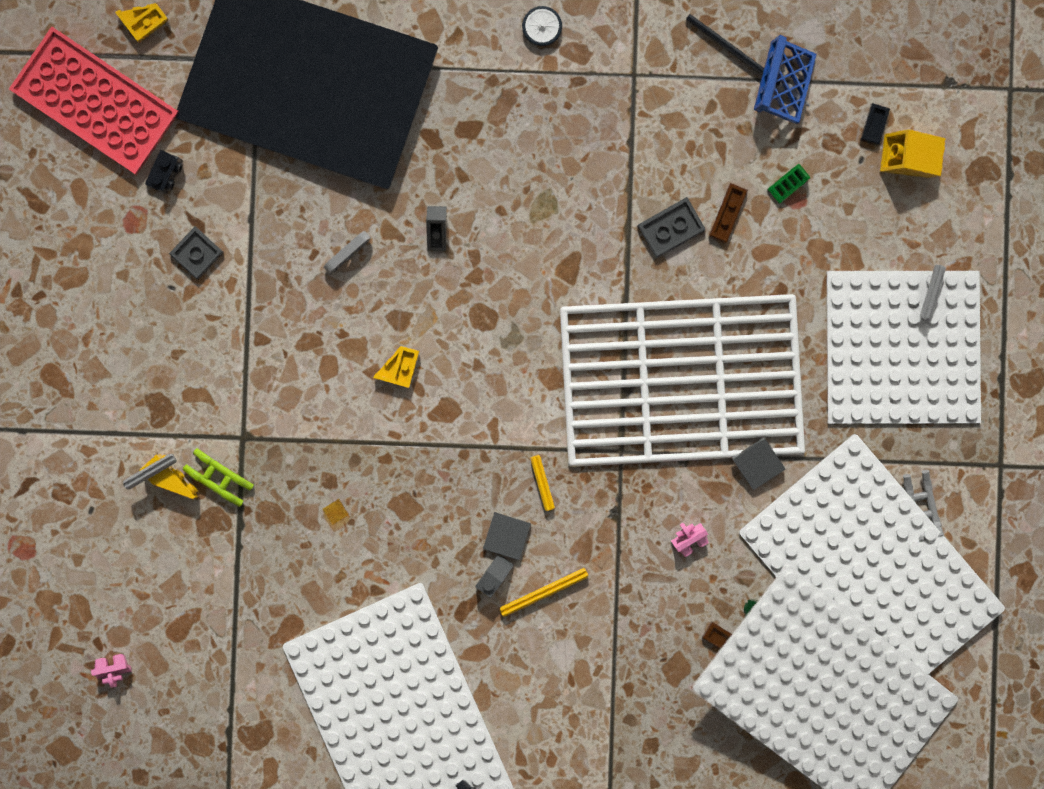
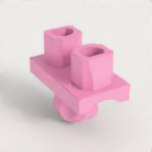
[671,523,709,557]
[91,654,132,688]

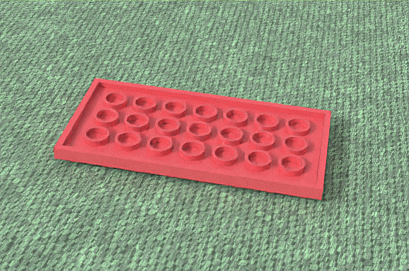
[9,27,178,175]

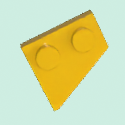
[115,3,169,43]
[373,346,420,388]

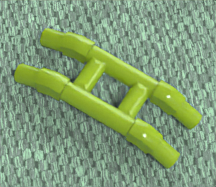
[183,448,254,507]

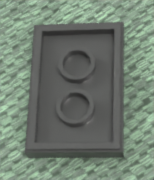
[637,197,706,258]

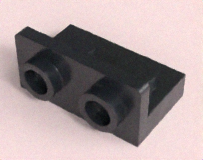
[145,150,183,195]

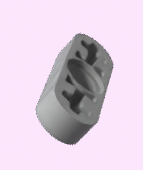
[324,231,371,274]

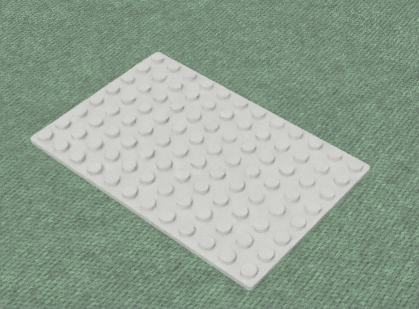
[739,434,1005,674]
[692,565,958,789]
[283,583,514,789]

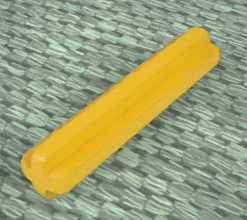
[531,455,555,511]

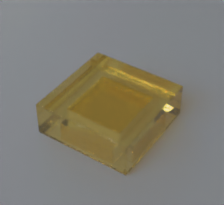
[323,499,350,525]

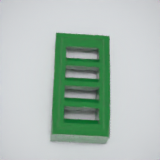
[767,163,811,204]

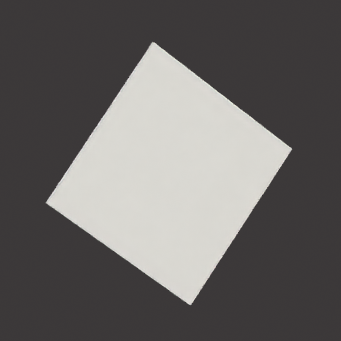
[826,271,981,424]

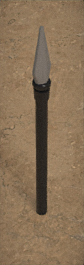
[686,14,810,107]

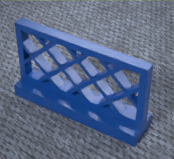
[754,35,817,124]

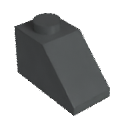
[426,206,447,251]
[475,554,514,598]

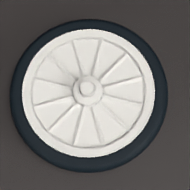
[522,6,562,46]

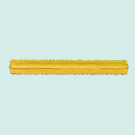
[500,568,589,617]

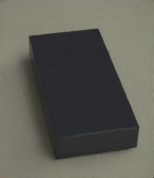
[860,103,890,146]

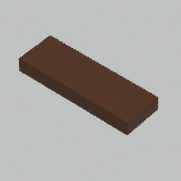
[708,183,748,243]

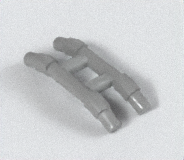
[903,470,944,541]

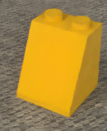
[880,129,945,178]

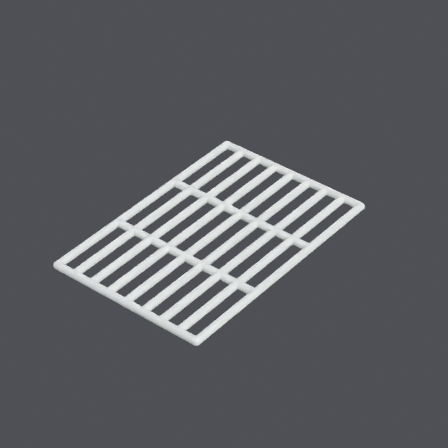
[560,294,805,467]

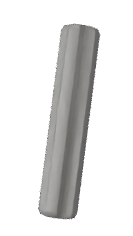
[920,265,946,321]
[123,454,177,490]

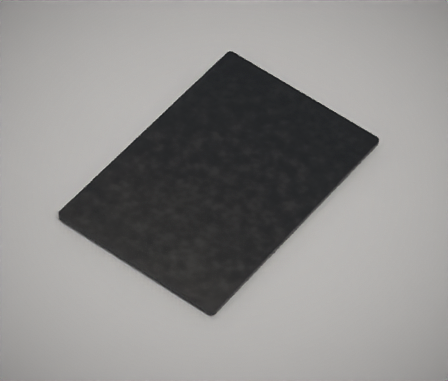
[176,0,438,189]

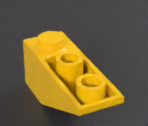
[140,454,199,499]

